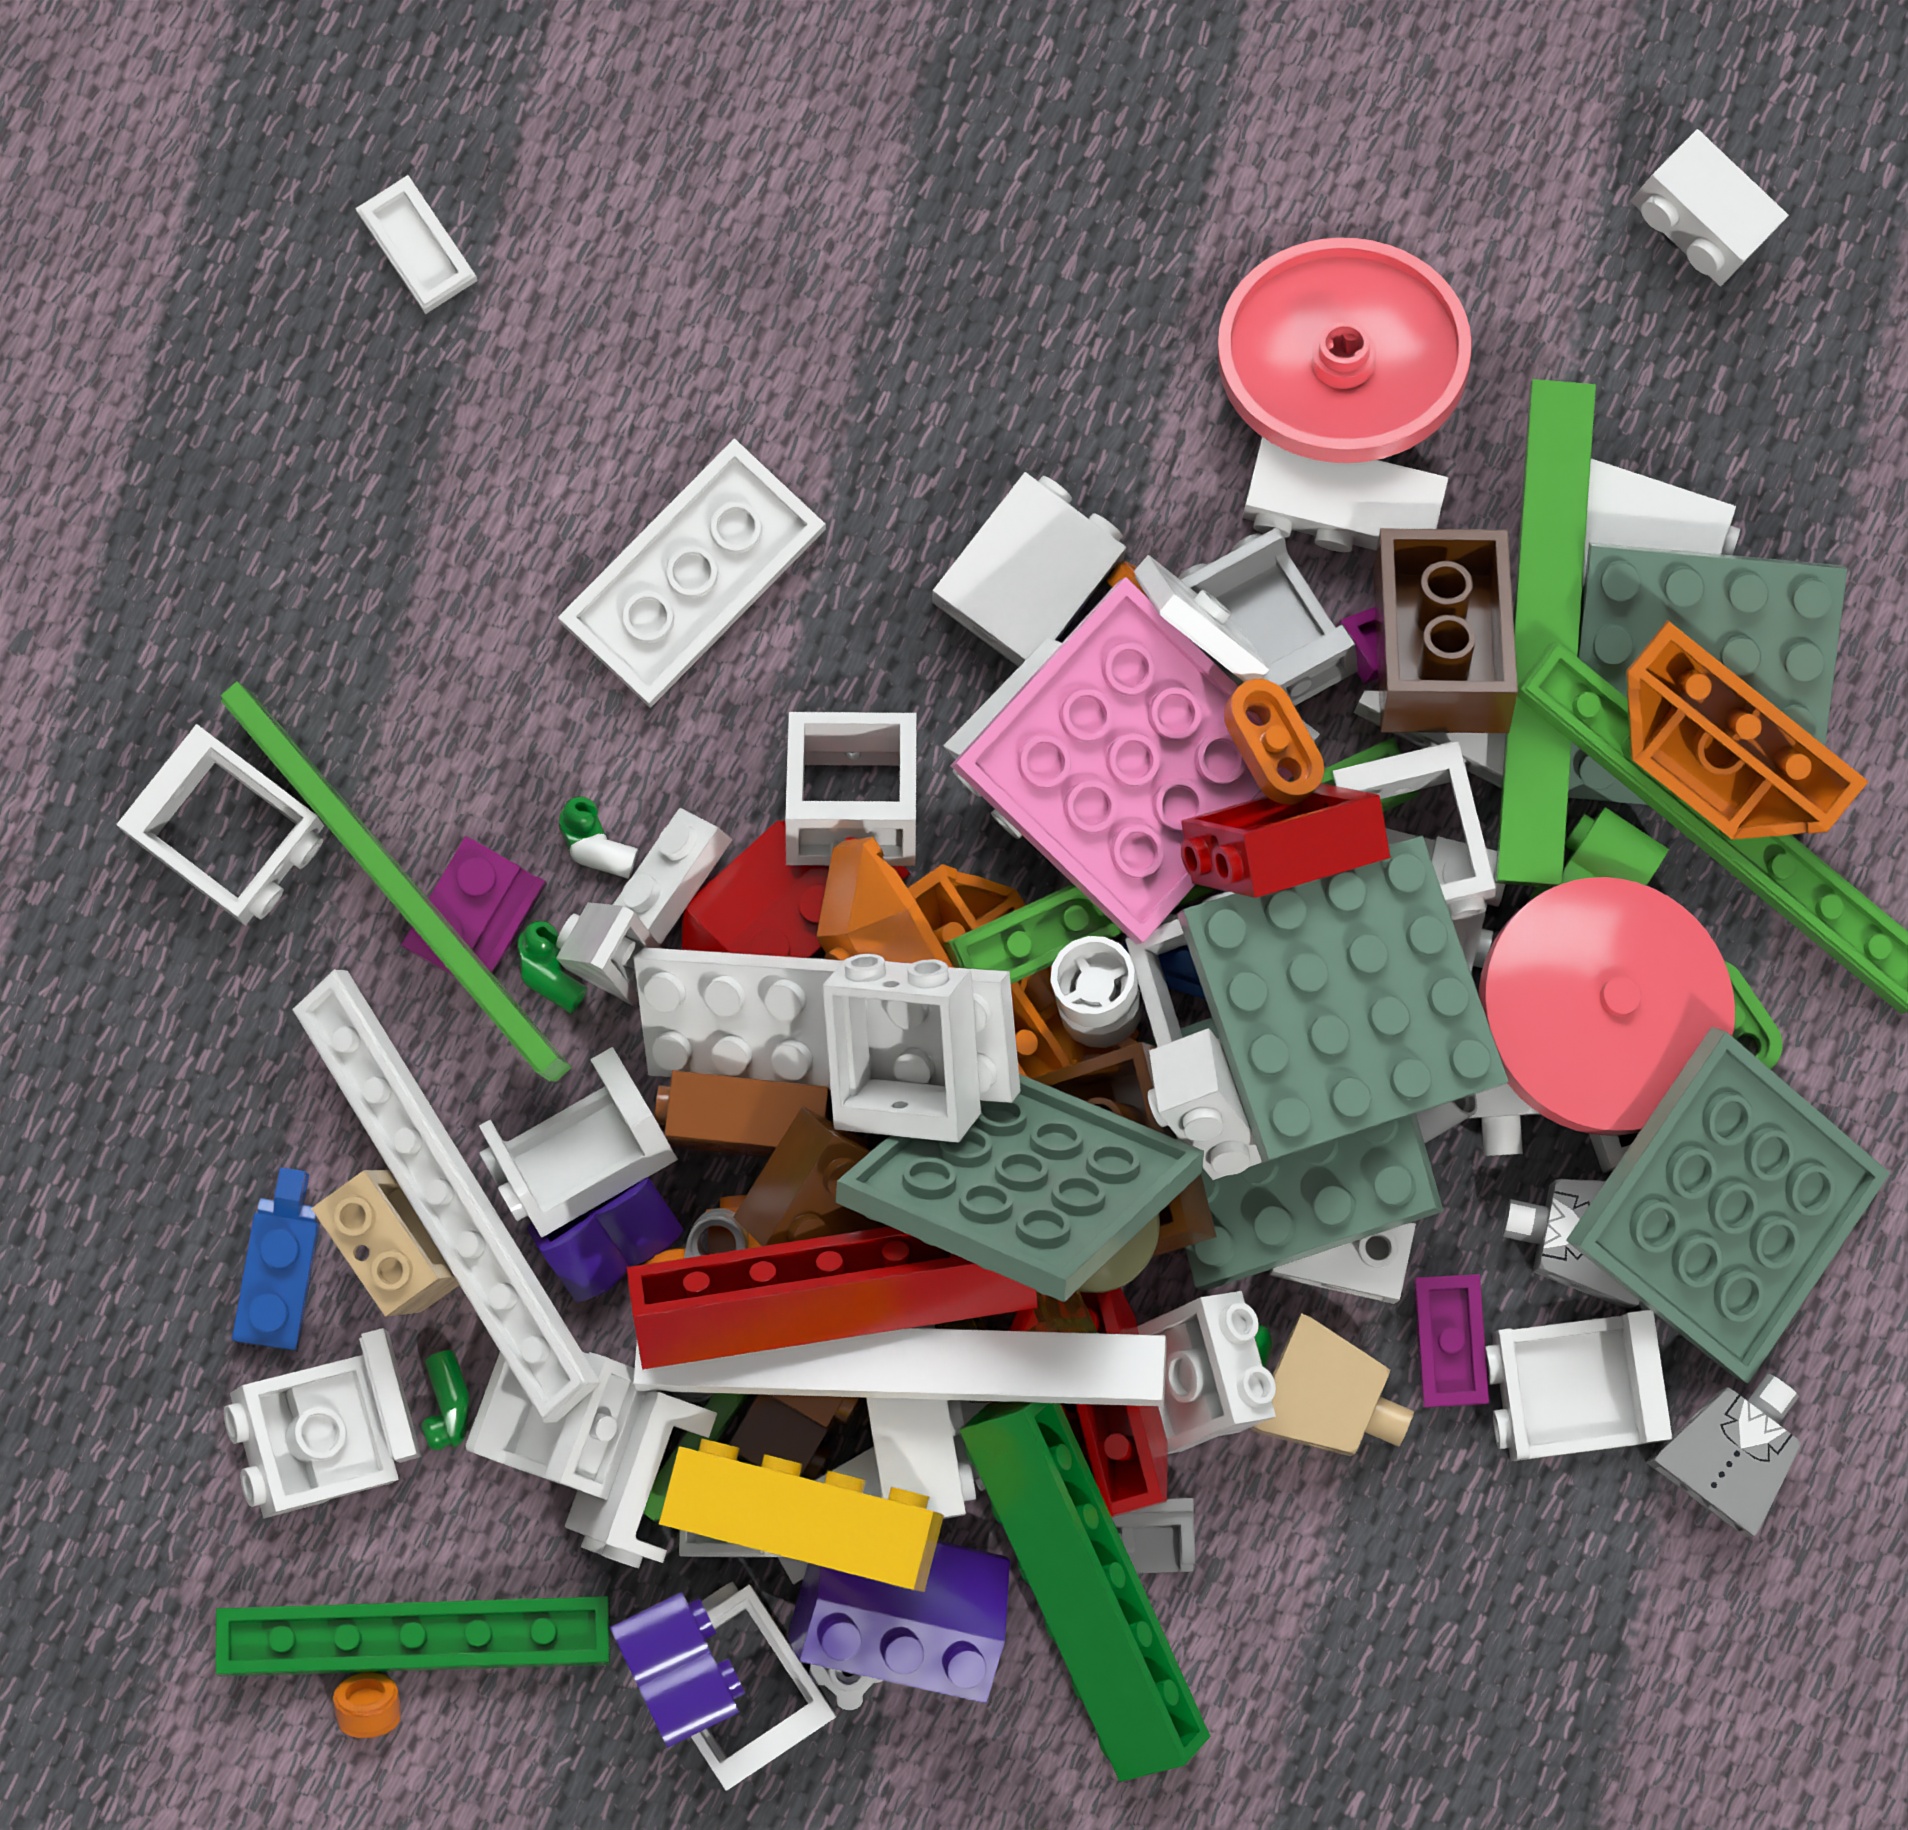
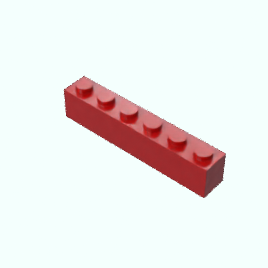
[626,1227,1038,1370]

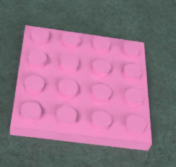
[950,577,1292,944]

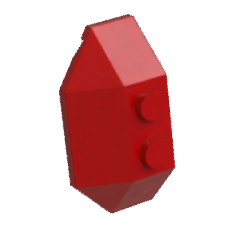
[682,820,911,959]
[1009,1287,1168,1517]

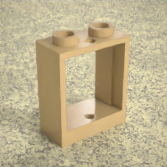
[311,1170,460,1317]

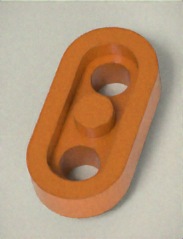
[1224,679,1324,805]

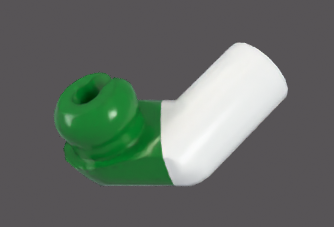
[559,796,638,879]

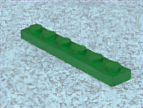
[216,1596,610,1677]

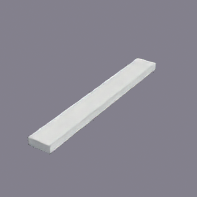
[292,969,601,1423]
[633,1328,1167,1406]

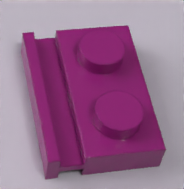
[401,836,547,979]

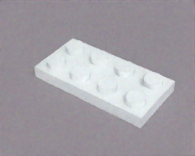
[558,438,826,708]

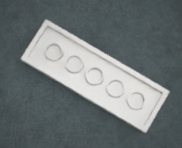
[634,947,1021,1103]

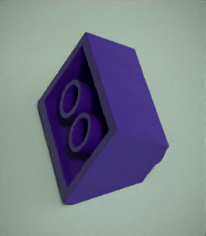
[787,1541,1010,1704]

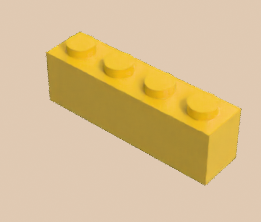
[659,1438,944,1592]

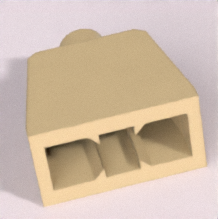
[1250,1313,1414,1456]

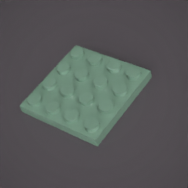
[1568,542,1847,805]
[1177,835,1509,1163]
[1143,1018,1444,1291]
[1566,1027,1890,1384]
[836,1074,1204,1302]

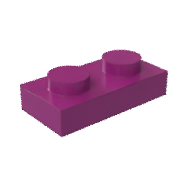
[1413,1274,1489,1408]

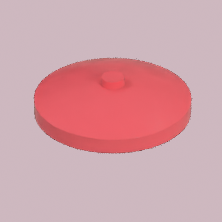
[1218,238,1471,463]
[1479,877,1735,1136]

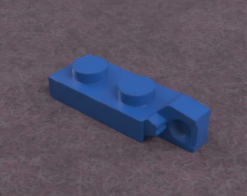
[232,1167,320,1352]

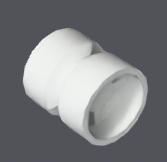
[1050,936,1143,1048]

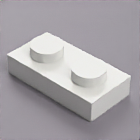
[613,808,732,945]

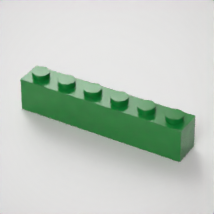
[959,1401,1211,1782]

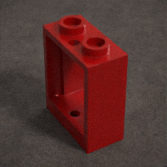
[1181,783,1391,898]

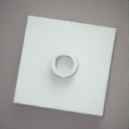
[1134,555,1269,682]

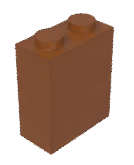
[655,1070,830,1158]

